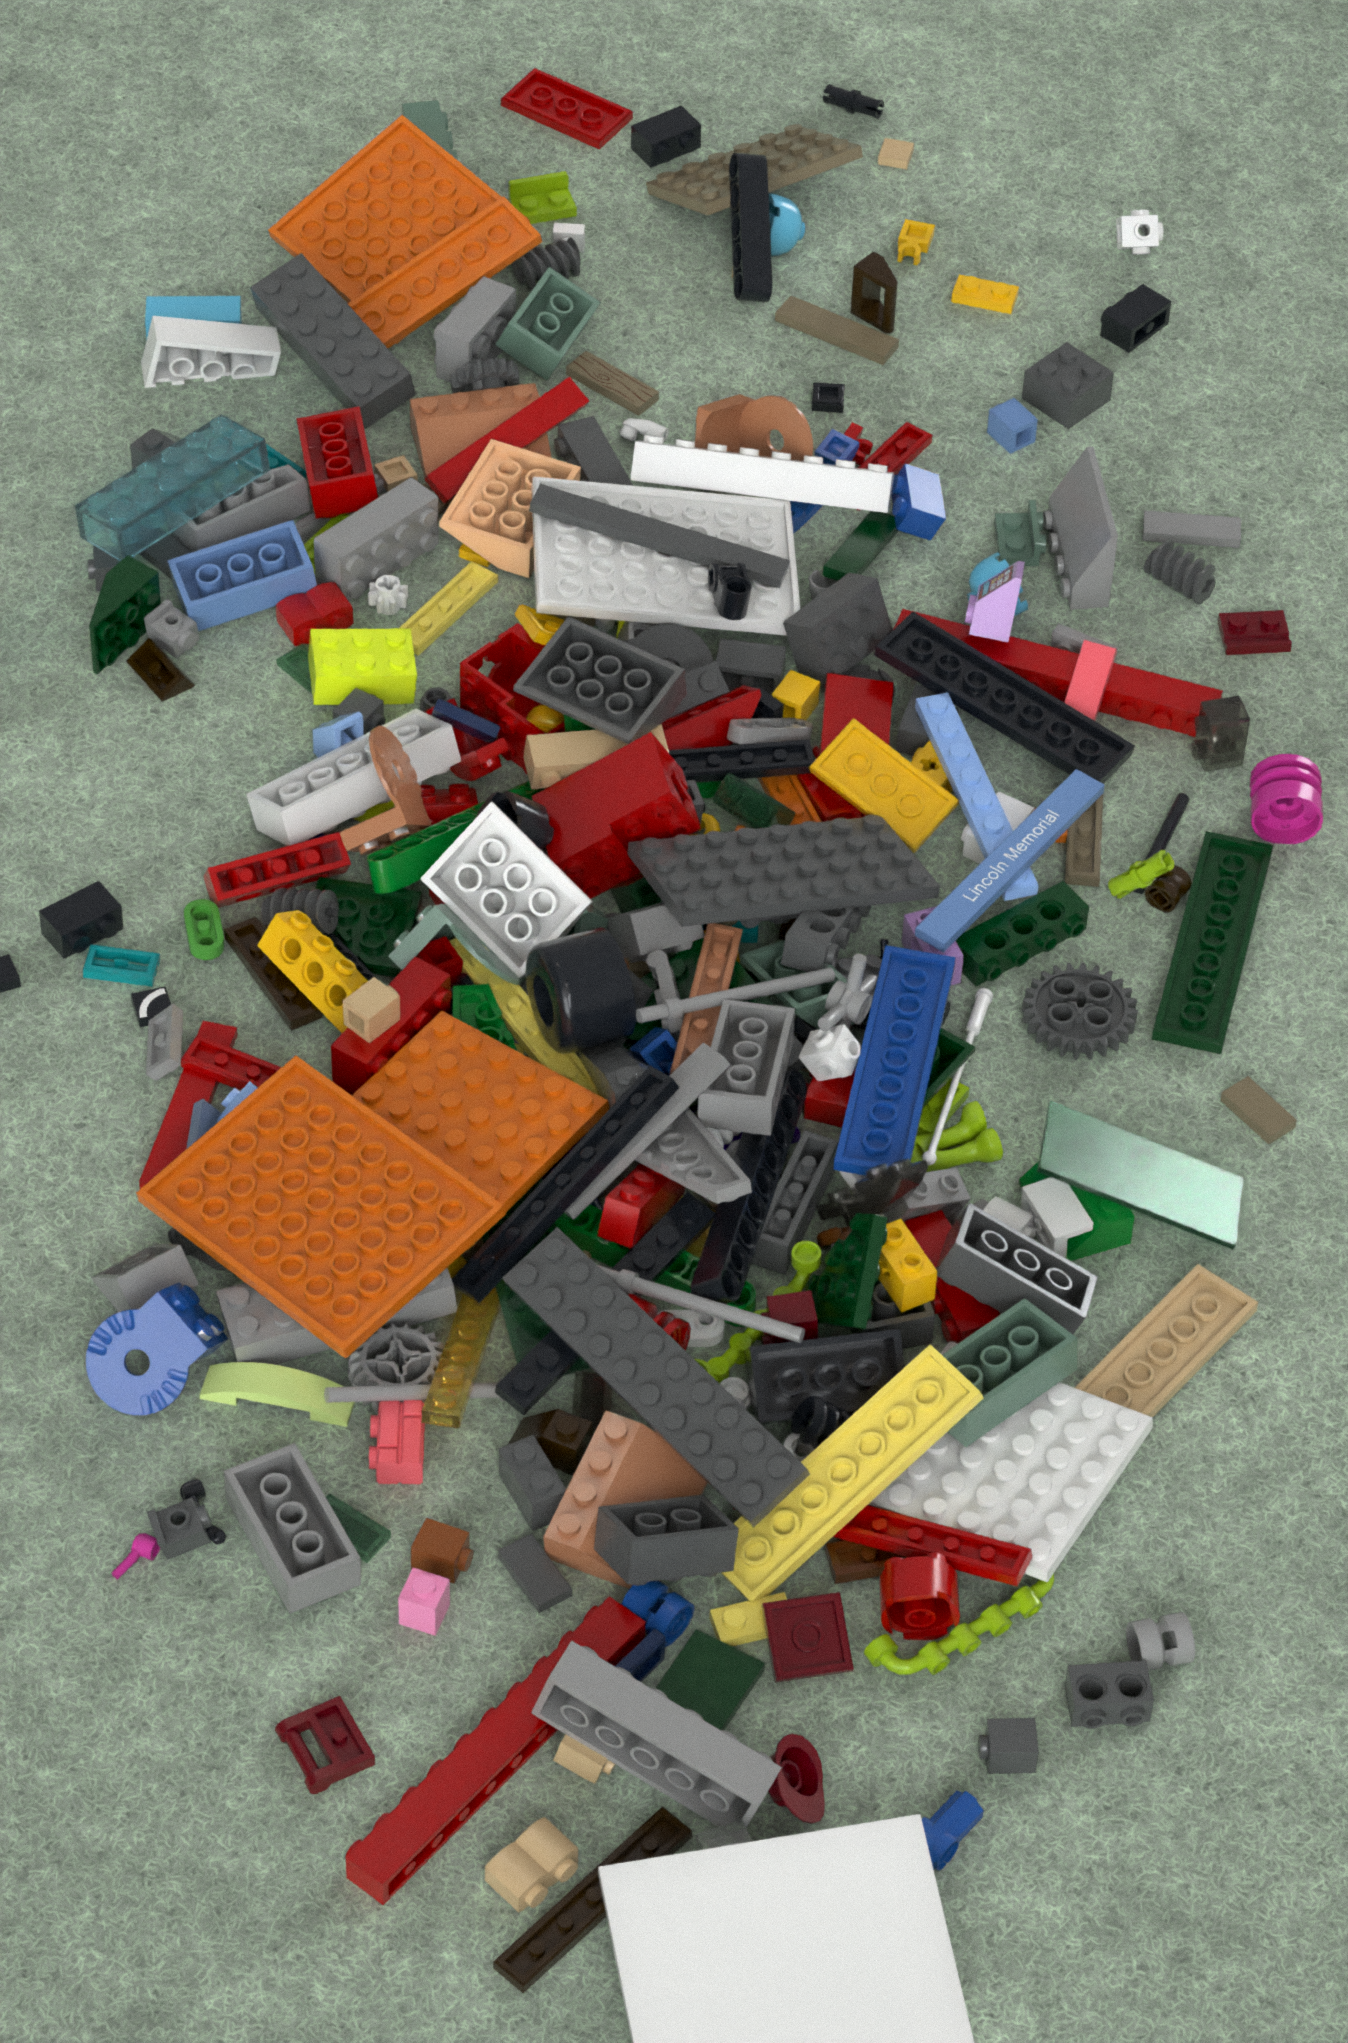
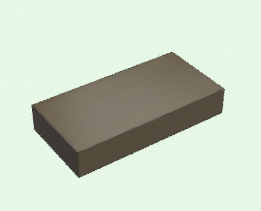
[1220,1076,1297,1144]

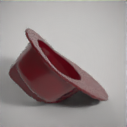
[768,1733,825,1824]

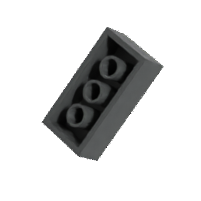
[935,1203,1098,1334]

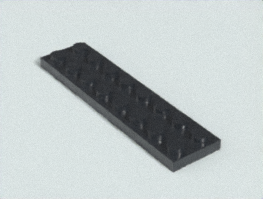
[874,612,1135,784]

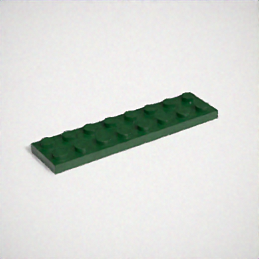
[1152,831,1273,1054]

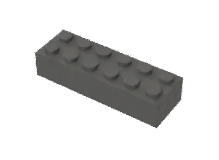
[250,253,416,429]

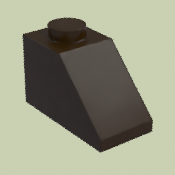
[507,1409,593,1475]

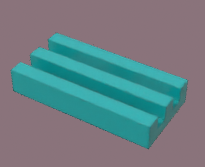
[83,944,160,987]

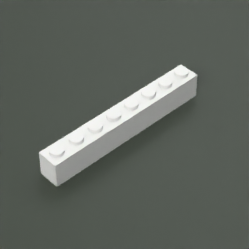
[631,435,894,513]

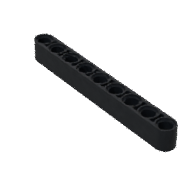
[691,1069,807,1304]

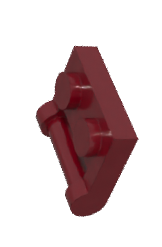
[275,1696,375,1794]

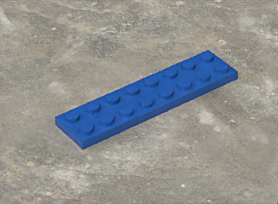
[833,945,956,1180]

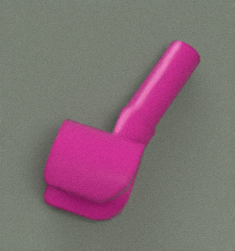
[111,1533,160,1580]

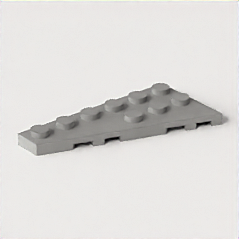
[586,1109,752,1204]

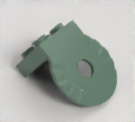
[388,903,525,985]

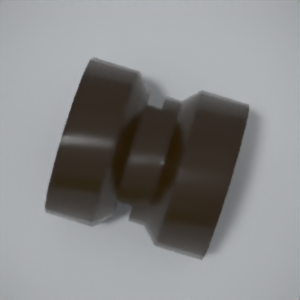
[1145,865,1192,913]

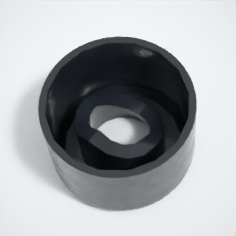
[526,927,636,1054]

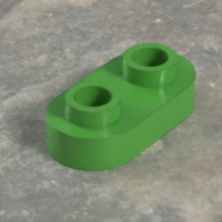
[184,899,225,960]

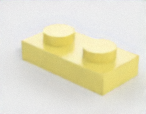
[709,1592,787,1647]

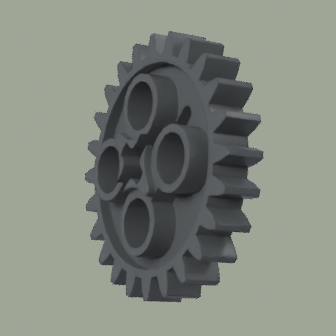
[1022,963,1138,1060]

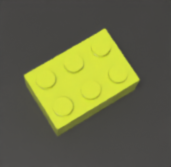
[308,628,417,705]

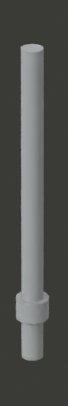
[636,967,835,1023]
[596,1264,805,1343]
[324,1378,546,1403]

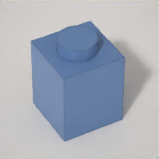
[987,398,1038,454]

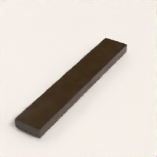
[493,1806,692,1993]

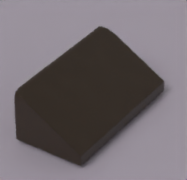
[126,638,195,702]

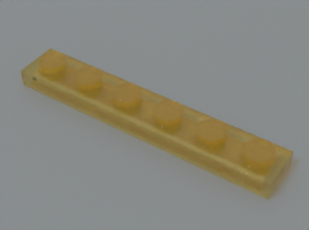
[421,1280,506,1429]

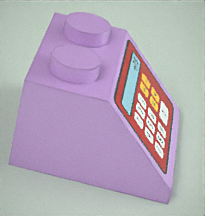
[964,561,1025,642]

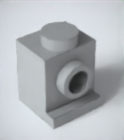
[144,599,200,658]

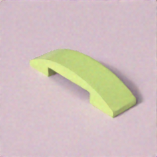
[199,1362,355,1427]

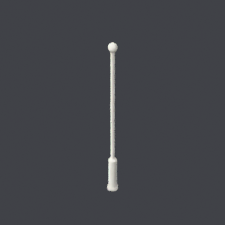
[922,988,993,1165]

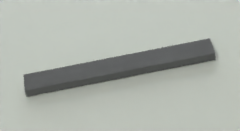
[529,484,790,588]

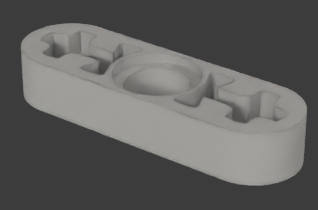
[727,718,813,745]

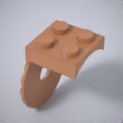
[695,394,813,461]
[339,726,431,855]

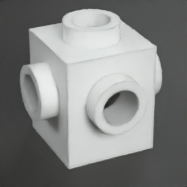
[1116,210,1163,255]
[799,1024,861,1081]

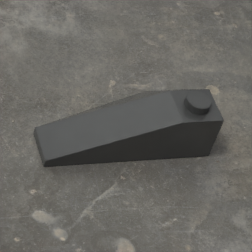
[577,1041,689,1113]

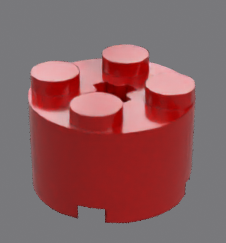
[879,1553,960,1640]

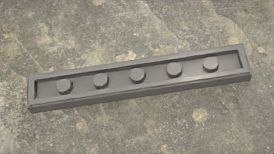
[564,1042,730,1220]

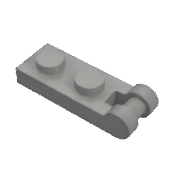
[646,950,684,1043]

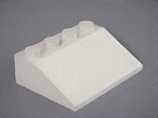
[420,802,593,978]

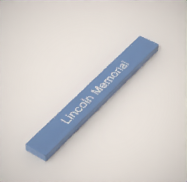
[915,769,1105,953]

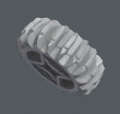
[348,1321,450,1413]

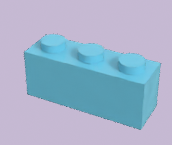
[145,296,242,341]

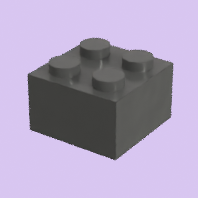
[1022,342,1114,429]

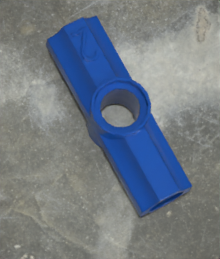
[922,1791,984,1871]

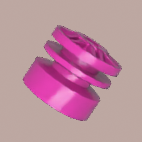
[1250,754,1323,844]

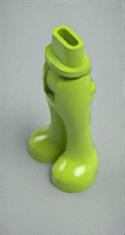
[908,1100,1003,1175]

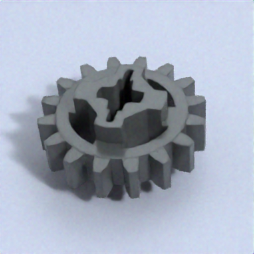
[450,357,520,393]

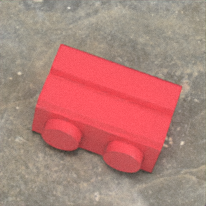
[369,1400,425,1484]

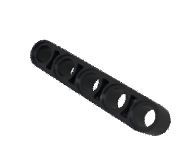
[729,153,772,302]

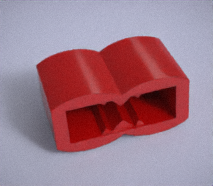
[275,582,354,646]

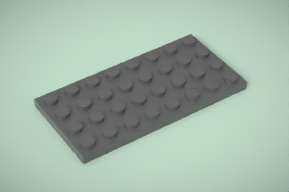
[627,815,940,927]

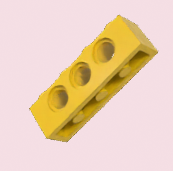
[257,910,368,1033]

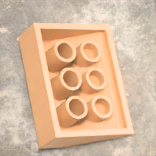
[439,439,581,578]

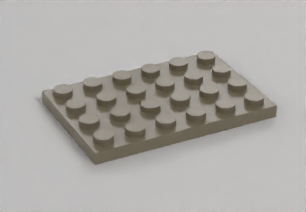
[646,124,863,216]

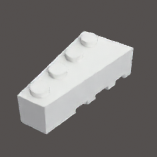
[141,316,281,388]

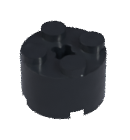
[476,790,554,851]

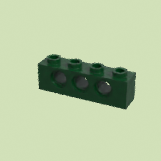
[956,881,1089,987]

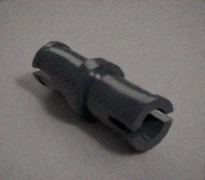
[823,84,884,119]

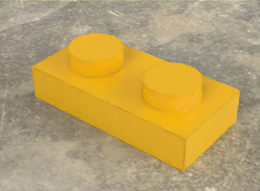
[951,274,1019,314]

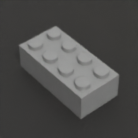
[314,477,439,601]
[698,999,795,1136]
[224,1443,361,1613]

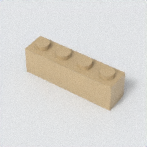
[523,724,669,789]

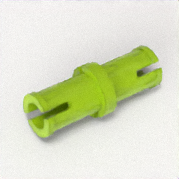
[1108,850,1174,899]

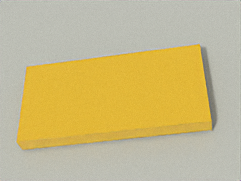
[809,718,959,854]

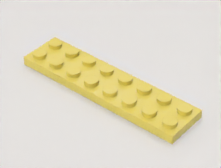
[721,1344,984,1604]

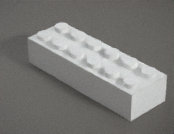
[246,709,462,846]

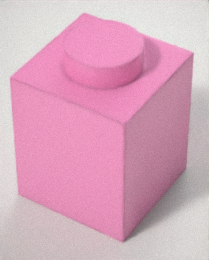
[398,1568,450,1636]

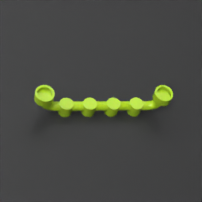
[694,1241,821,1384]
[864,1573,1054,1675]

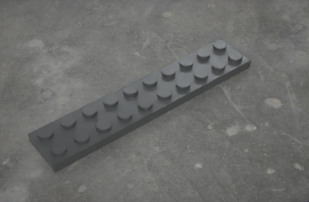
[502,1227,810,1528]

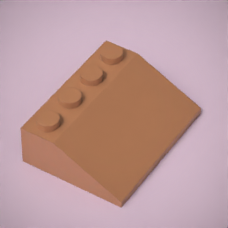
[410,383,552,482]
[543,1410,707,1589]

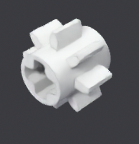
[368,575,408,615]

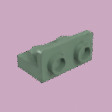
[994,500,1046,566]

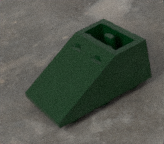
[89,555,161,674]

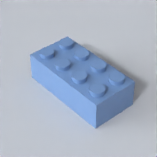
[167,520,317,631]

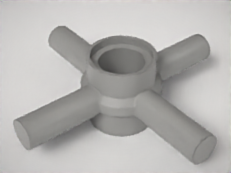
[818,954,878,1031]

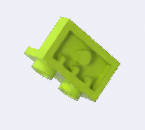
[508,171,577,224]

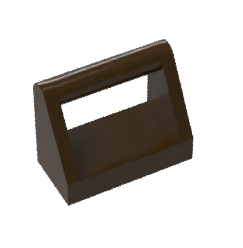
[850,251,898,333]

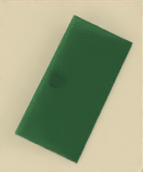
[1037,1100,1243,1250]

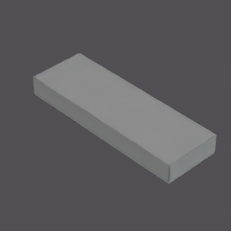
[1143,510,1241,548]

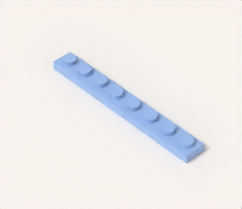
[915,692,1038,901]

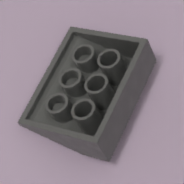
[513,616,687,744]

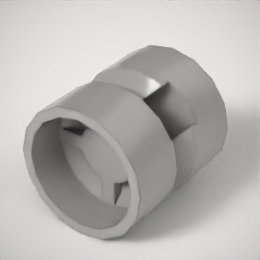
[1126,1612,1195,1671]

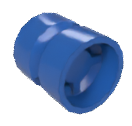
[621,1580,695,1647]

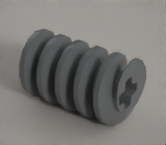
[512,237,581,291]
[1143,539,1216,604]
[261,888,339,934]

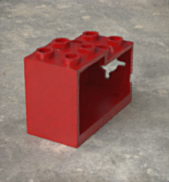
[460,623,565,775]
[531,732,701,899]

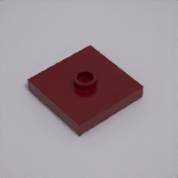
[761,1592,854,1683]

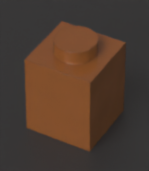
[411,1518,474,1584]

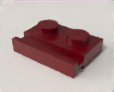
[1218,610,1292,655]

